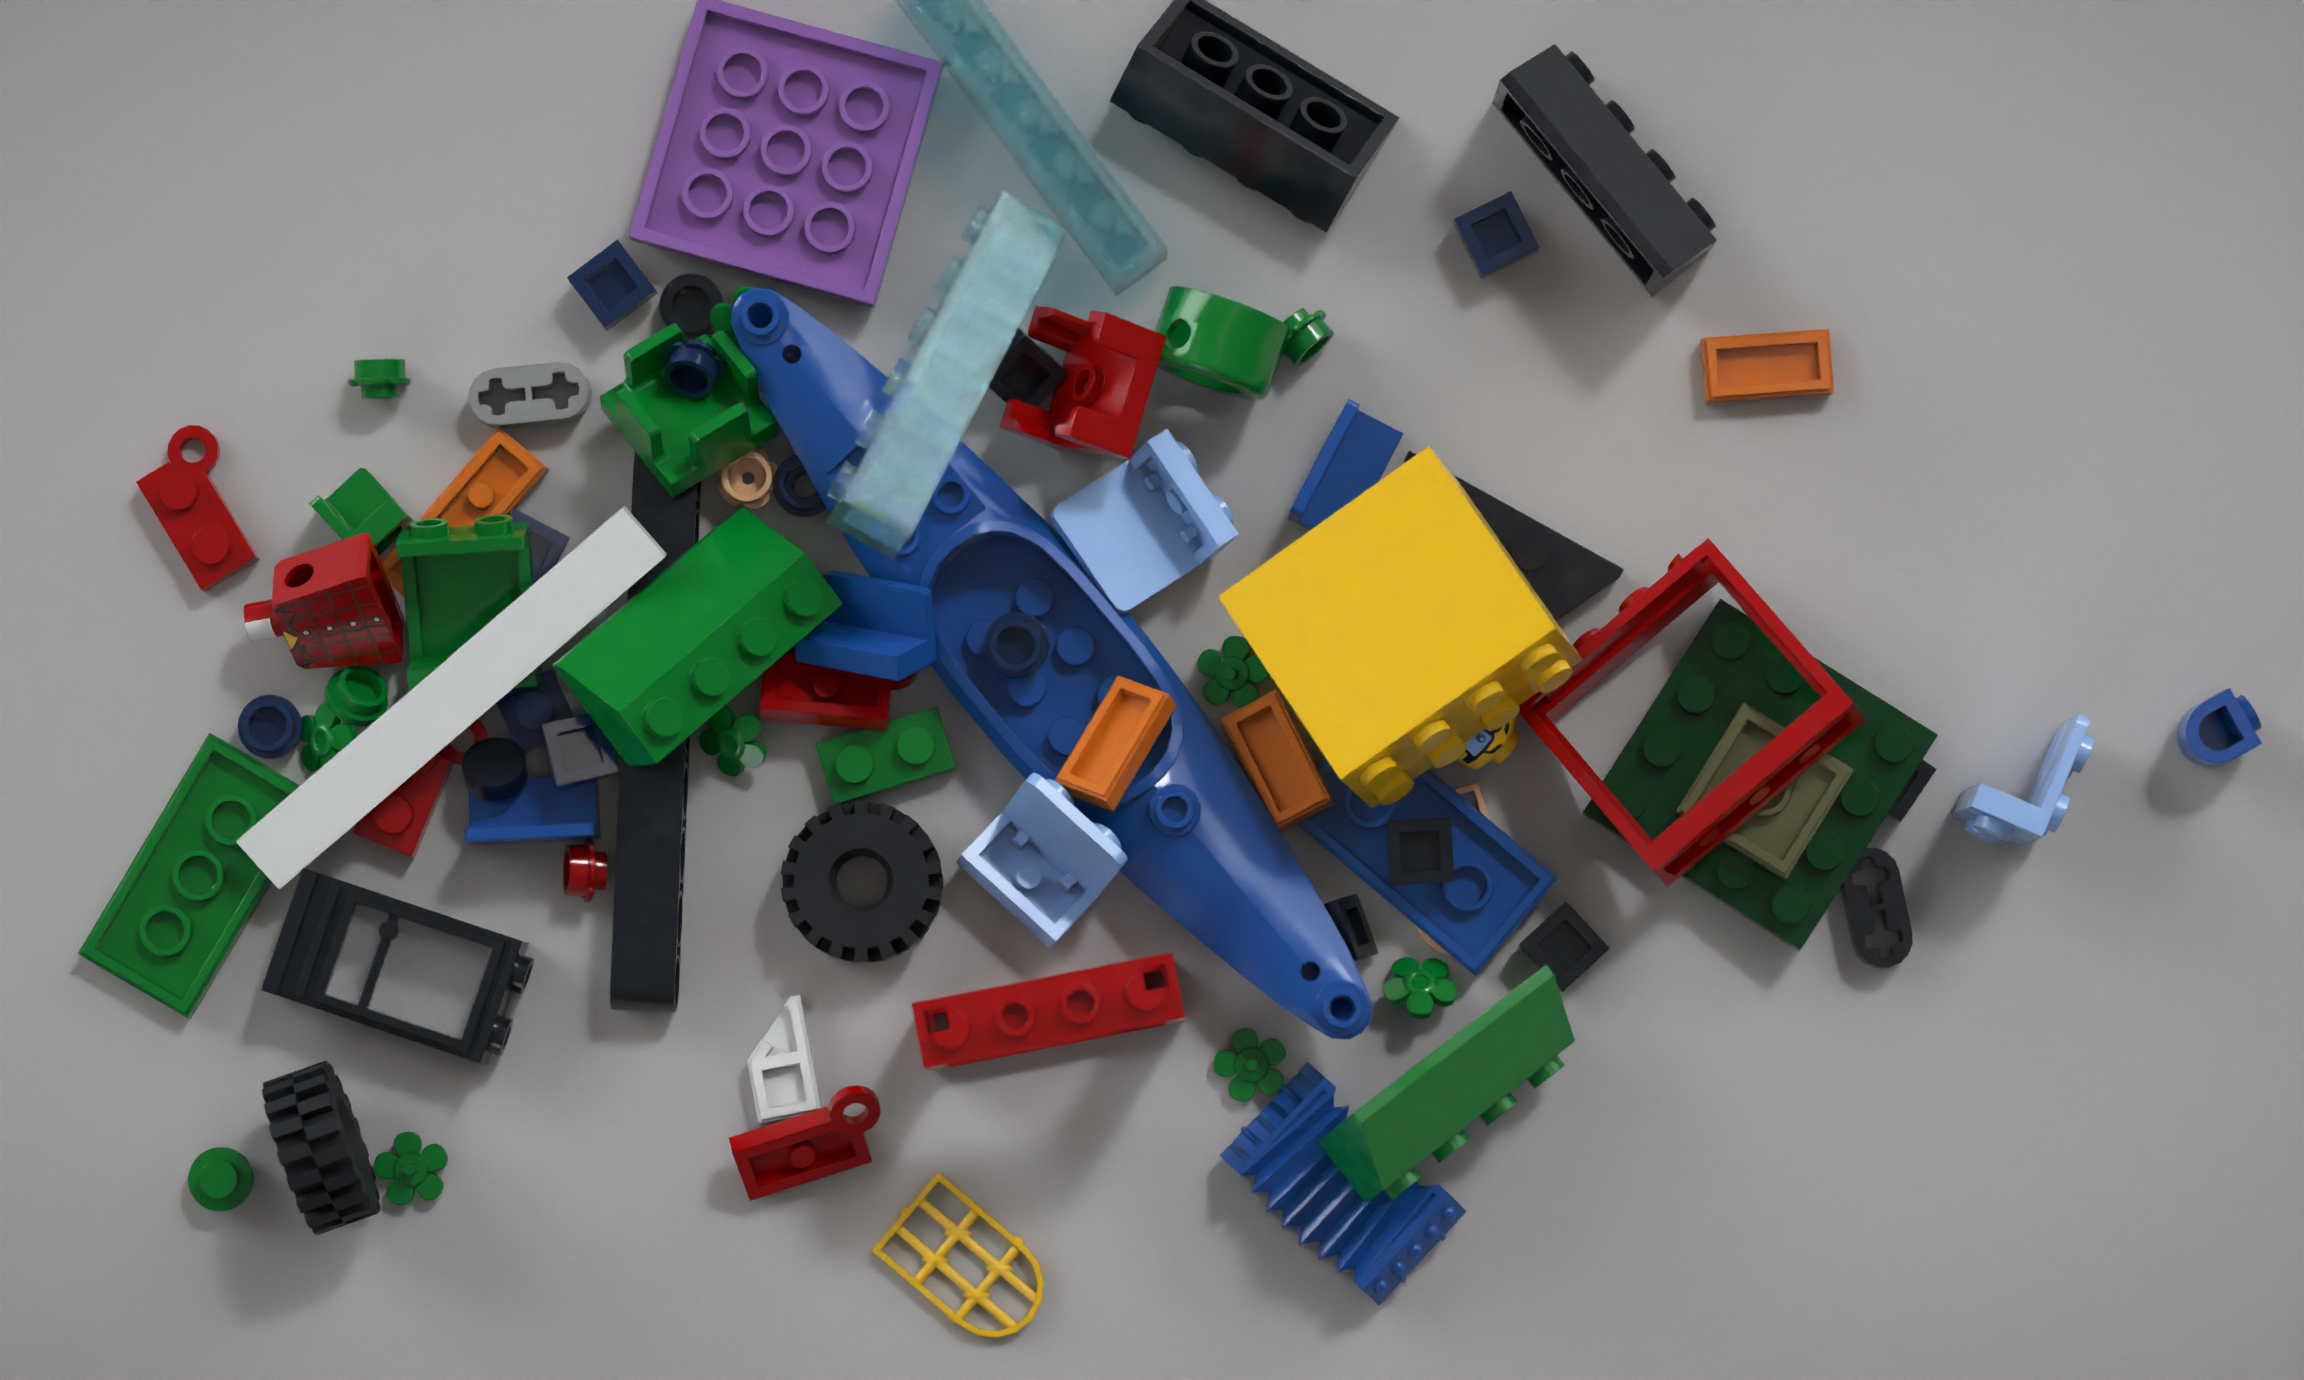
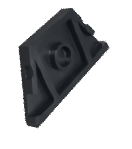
[1403,450,1624,621]

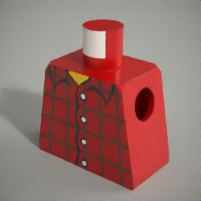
[244,532,404,669]

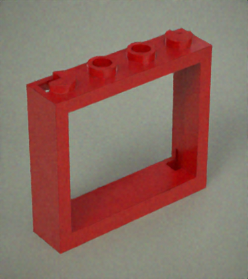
[1519,538,1866,887]
[912,952,1185,1071]

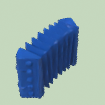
[1220,1062,1467,1305]

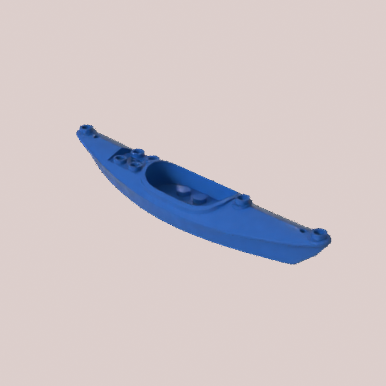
[731,288,1373,1039]

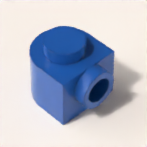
[2177,688,2262,767]

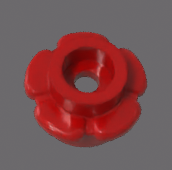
[563,839,608,902]

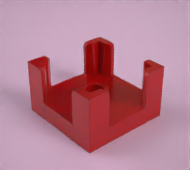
[999,306,1166,459]

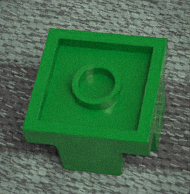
[600,323,779,498]

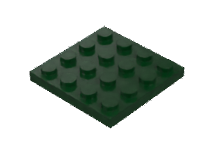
[1583,599,1938,952]

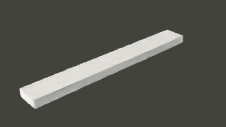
[236,506,667,890]

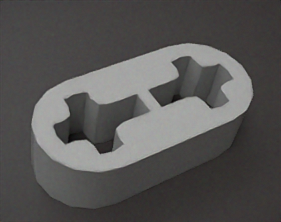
[468,362,592,429]

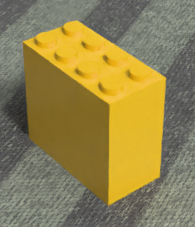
[1218,446,1583,809]

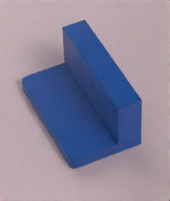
[1288,399,1404,530]
[795,570,937,681]
[465,776,601,845]

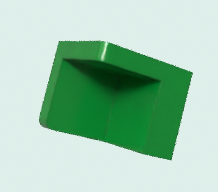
[309,468,414,555]

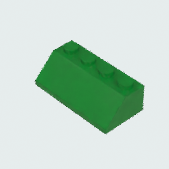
[552,507,843,767]
[1318,965,1575,1204]

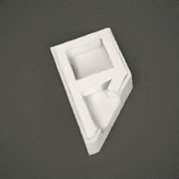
[747,995,822,1124]

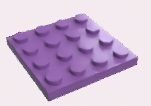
[629,0,944,308]

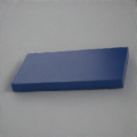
[1297,757,1558,976]

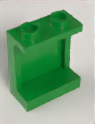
[395,514,542,691]

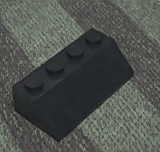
[1110,0,1400,233]
[1492,44,1717,297]

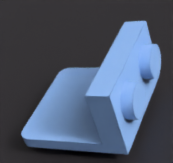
[1050,429,1239,614]
[1952,714,2095,846]
[956,773,1128,949]

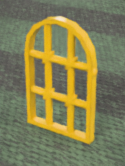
[872,1172,1044,1338]

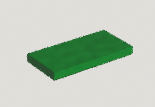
[78,733,300,1018]

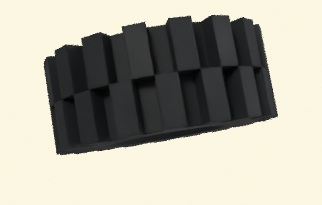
[781,800,943,963]
[262,1061,381,1235]

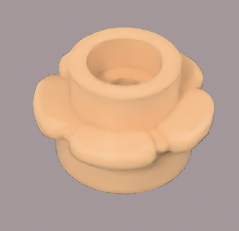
[718,448,778,510]

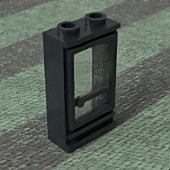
[261,868,534,1065]

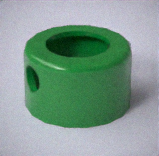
[1155,286,1290,401]

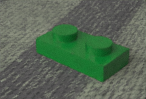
[815,706,957,805]

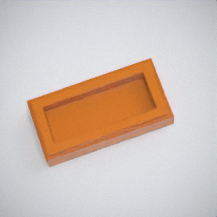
[1700,329,1834,404]
[1054,675,1177,812]
[1220,689,1335,833]

